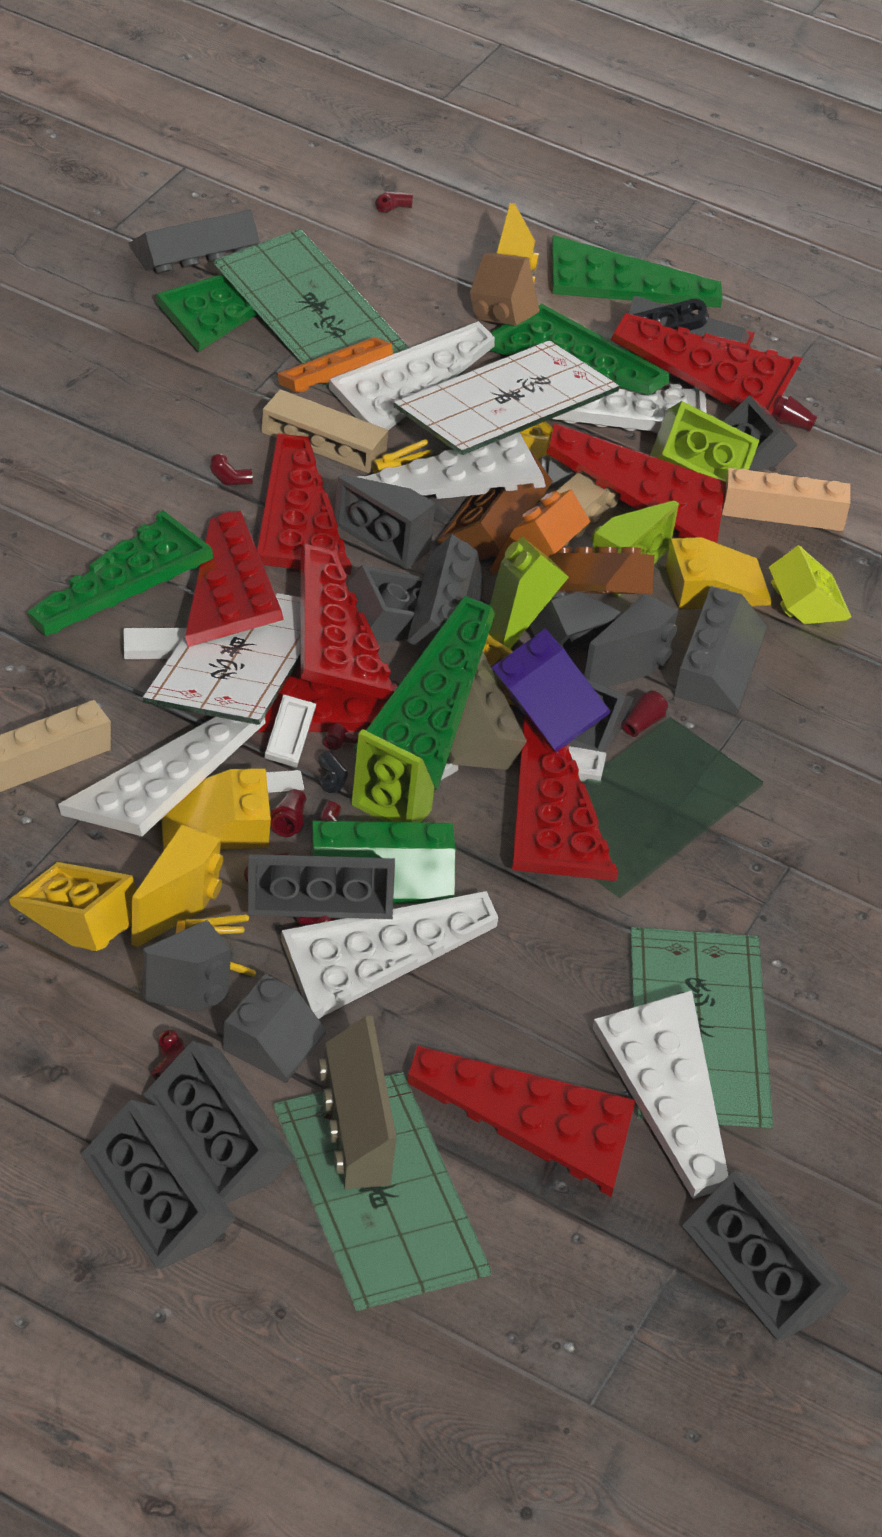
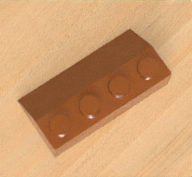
[436,453,553,561]
[548,547,654,594]

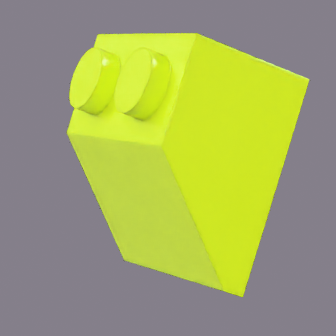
[769,545,852,624]

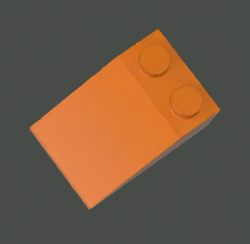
[489,489,591,575]

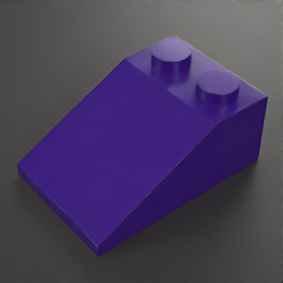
[491,628,610,752]

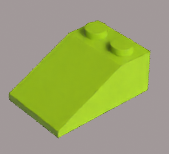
[650,401,760,482]
[591,500,679,597]
[489,536,569,649]
[352,729,434,822]

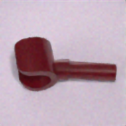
[324,723,358,750]

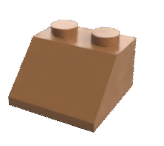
[470,252,540,326]

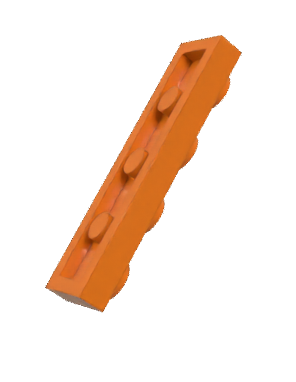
[277,337,393,393]

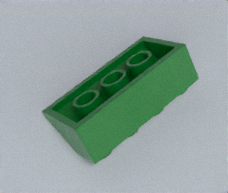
[310,821,455,903]

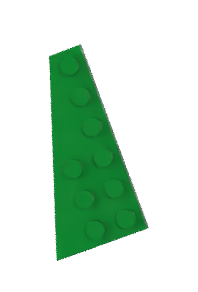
[551,235,723,308]
[156,274,258,352]
[489,304,669,395]
[28,510,214,636]
[354,596,495,791]

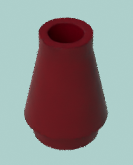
[772,395,818,432]
[622,690,668,737]
[270,789,307,837]

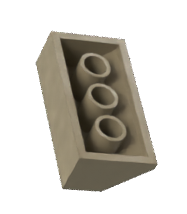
[410,652,527,770]
[318,1016,397,1189]

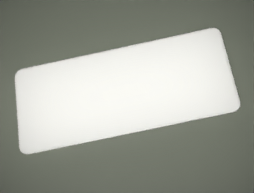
[266,770,304,793]

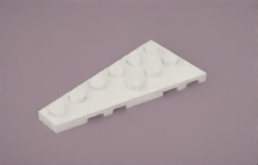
[329,321,495,430]
[539,384,707,434]
[358,431,545,499]
[58,713,266,836]
[281,891,498,1019]
[593,990,728,1199]

